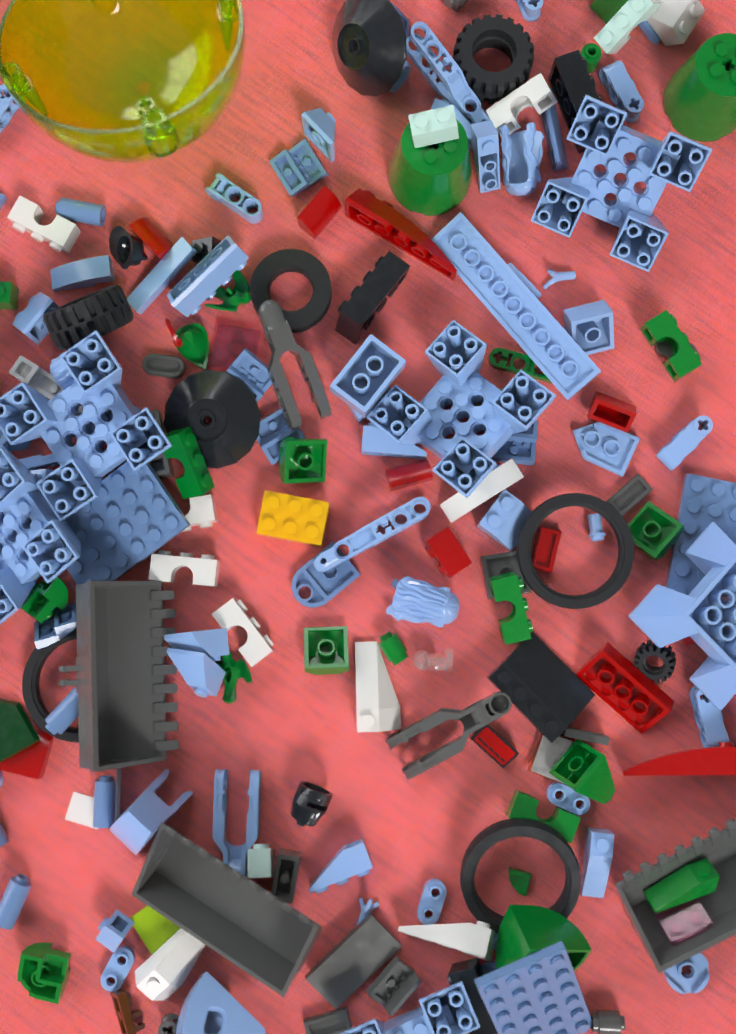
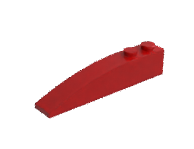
[345,188,457,280]
[623,742,736,776]

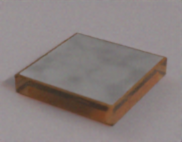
[528,734,575,786]

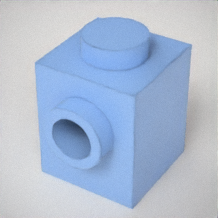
[95,909,135,953]

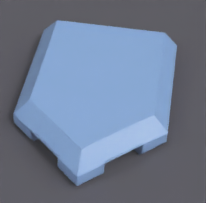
[572,421,640,477]

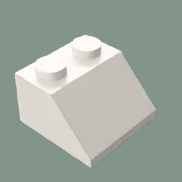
[647,0,705,46]

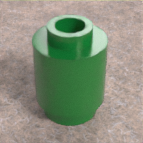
[580,43,602,73]
[378,631,408,665]

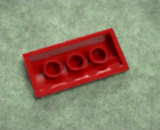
[575,642,675,734]
[0,729,54,780]

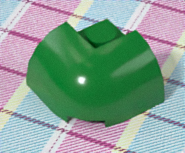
[20,577,69,624]
[17,942,71,1004]

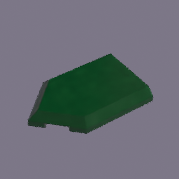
[0,698,40,763]

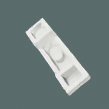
[9,355,83,414]
[440,458,524,523]

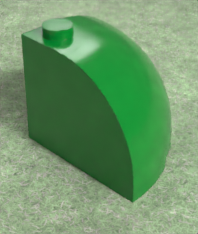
[496,905,592,970]

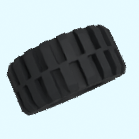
[453,14,534,104]
[43,285,134,350]

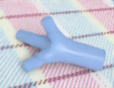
[543,269,576,289]
[356,898,380,926]

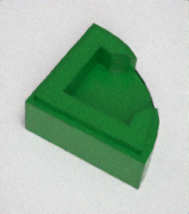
[508,867,532,896]

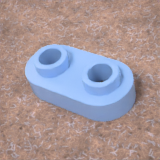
[546,782,590,815]
[417,878,446,925]
[100,945,136,992]

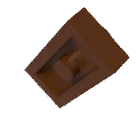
[110,989,145,1034]

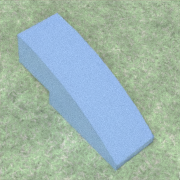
[50,255,115,291]

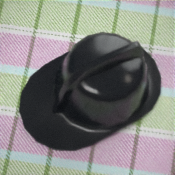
[109,226,148,269]

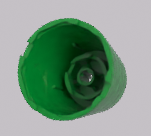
[663,33,736,142]
[388,119,472,216]

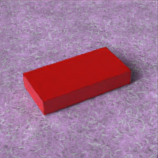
[532,526,562,573]

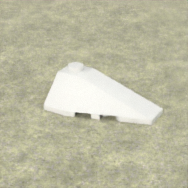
[355,641,401,732]
[398,921,495,962]
[135,928,206,1001]

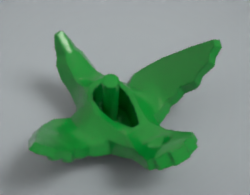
[205,270,251,312]
[215,650,252,704]

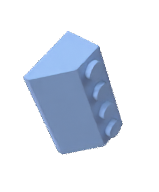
[167,235,249,317]

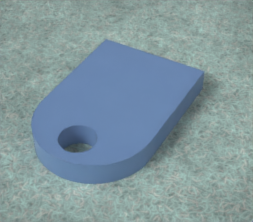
[292,542,361,608]

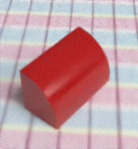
[297,185,342,239]
[129,217,174,261]
[587,391,637,433]
[385,459,433,491]

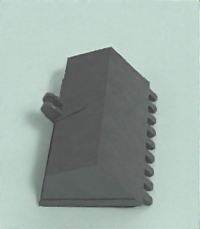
[59,581,179,772]
[615,818,736,973]
[132,823,323,997]

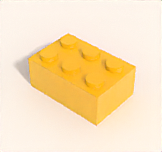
[256,490,330,547]

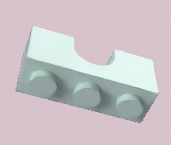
[594,0,662,54]

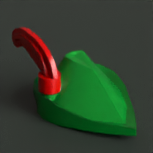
[165,318,210,370]

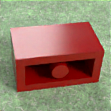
[425,527,472,578]

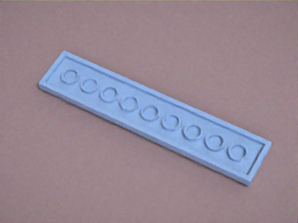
[431,212,602,400]

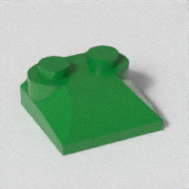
[279,437,327,484]
[628,501,684,561]
[304,626,349,675]

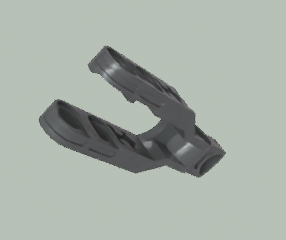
[258,299,332,430]
[385,691,512,780]

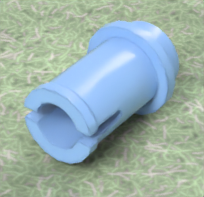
[587,514,606,542]

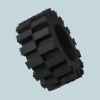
[633,640,676,683]

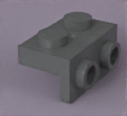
[366,956,421,1016]

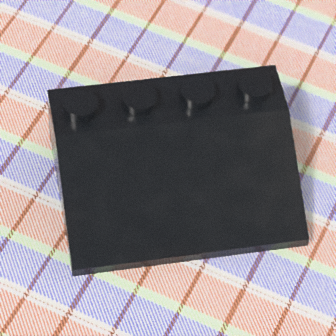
[486,632,595,743]

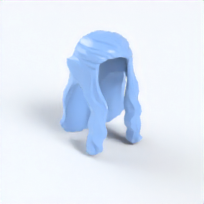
[499,122,544,196]
[386,576,459,627]

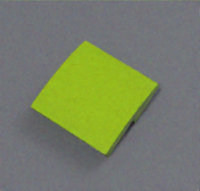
[130,905,181,955]

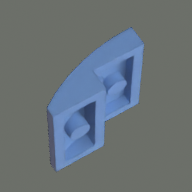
[269,139,329,197]
[226,347,272,402]
[256,408,306,465]
[491,420,538,466]
[34,602,77,650]

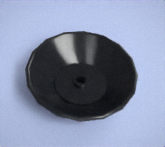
[333,0,406,96]
[164,370,261,469]

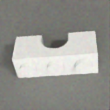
[486,73,558,138]
[7,196,81,253]
[182,494,218,532]
[149,550,220,587]
[212,598,274,667]

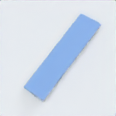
[127,237,198,315]

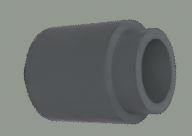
[590,1010,625,1034]

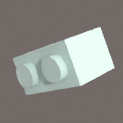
[408,105,459,148]
[248,844,275,878]

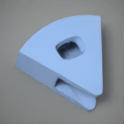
[109,768,193,855]
[176,971,265,1034]

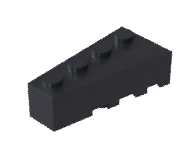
[335,251,410,345]

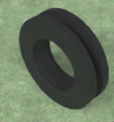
[250,249,332,333]

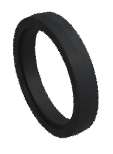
[517,493,634,609]
[22,627,79,742]
[460,818,581,934]

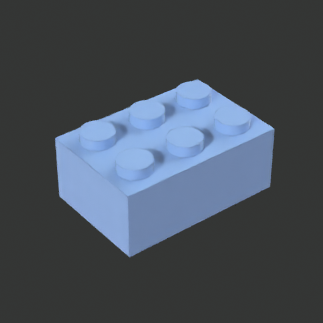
[330,334,406,417]

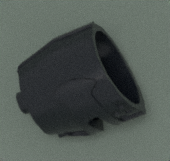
[291,781,333,827]

